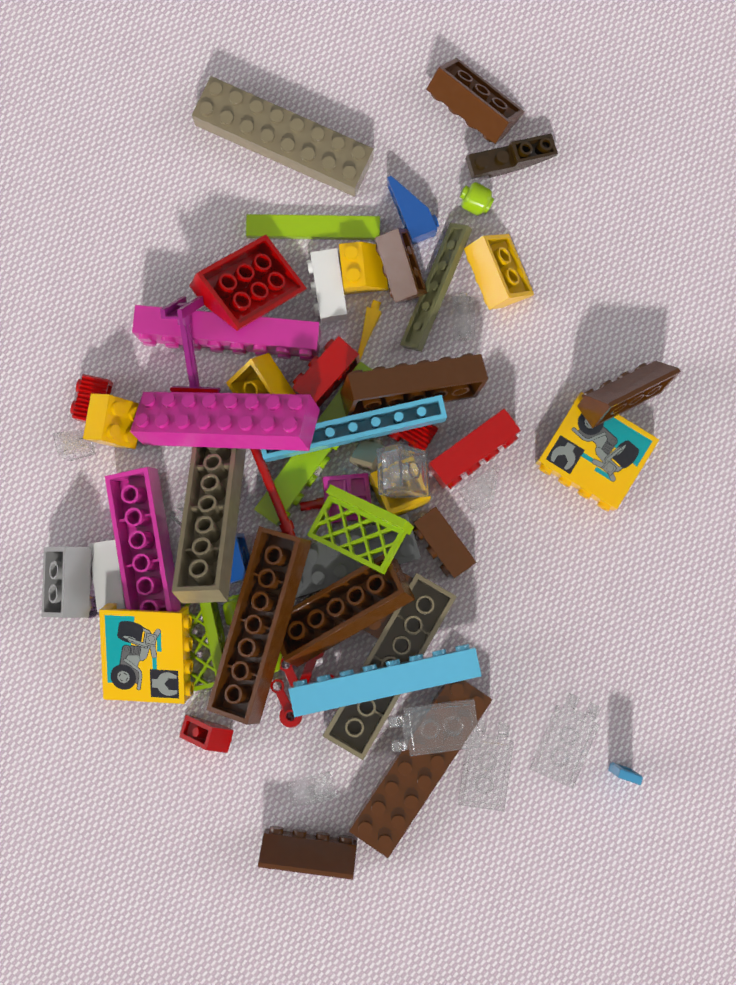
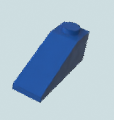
[387,176,439,245]

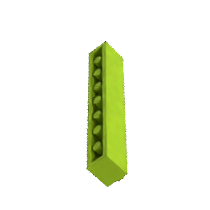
[254,361,372,526]

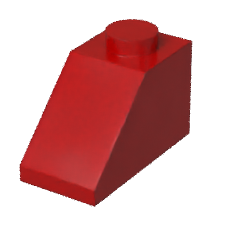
[179,715,234,753]

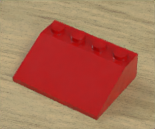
[189,235,307,331]

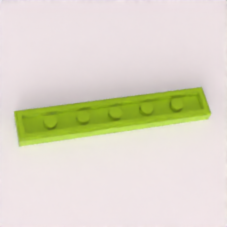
[246,214,380,240]

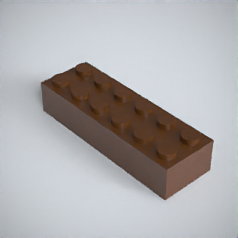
[340,353,488,416]
[281,554,415,667]

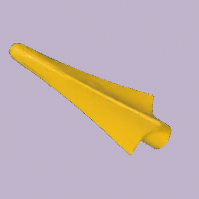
[358,300,382,360]

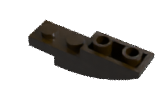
[465,133,558,179]

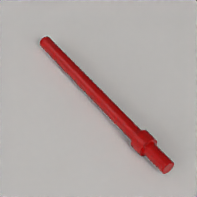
[250,449,296,536]

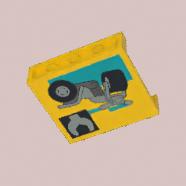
[536,392,659,512]
[99,603,194,704]

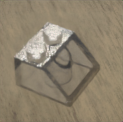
[376,443,430,498]

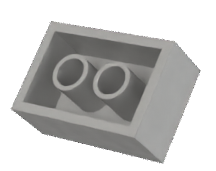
[41,546,93,618]

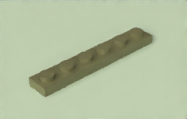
[400,223,472,352]

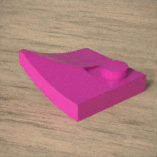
[322,473,371,525]

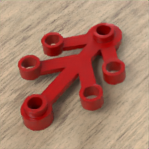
[270,652,335,728]

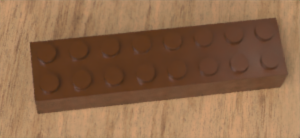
[206,526,312,725]
[349,680,492,858]

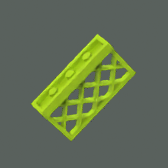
[307,484,414,574]
[180,602,226,691]

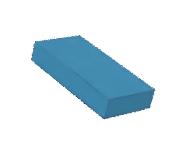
[608,762,643,785]

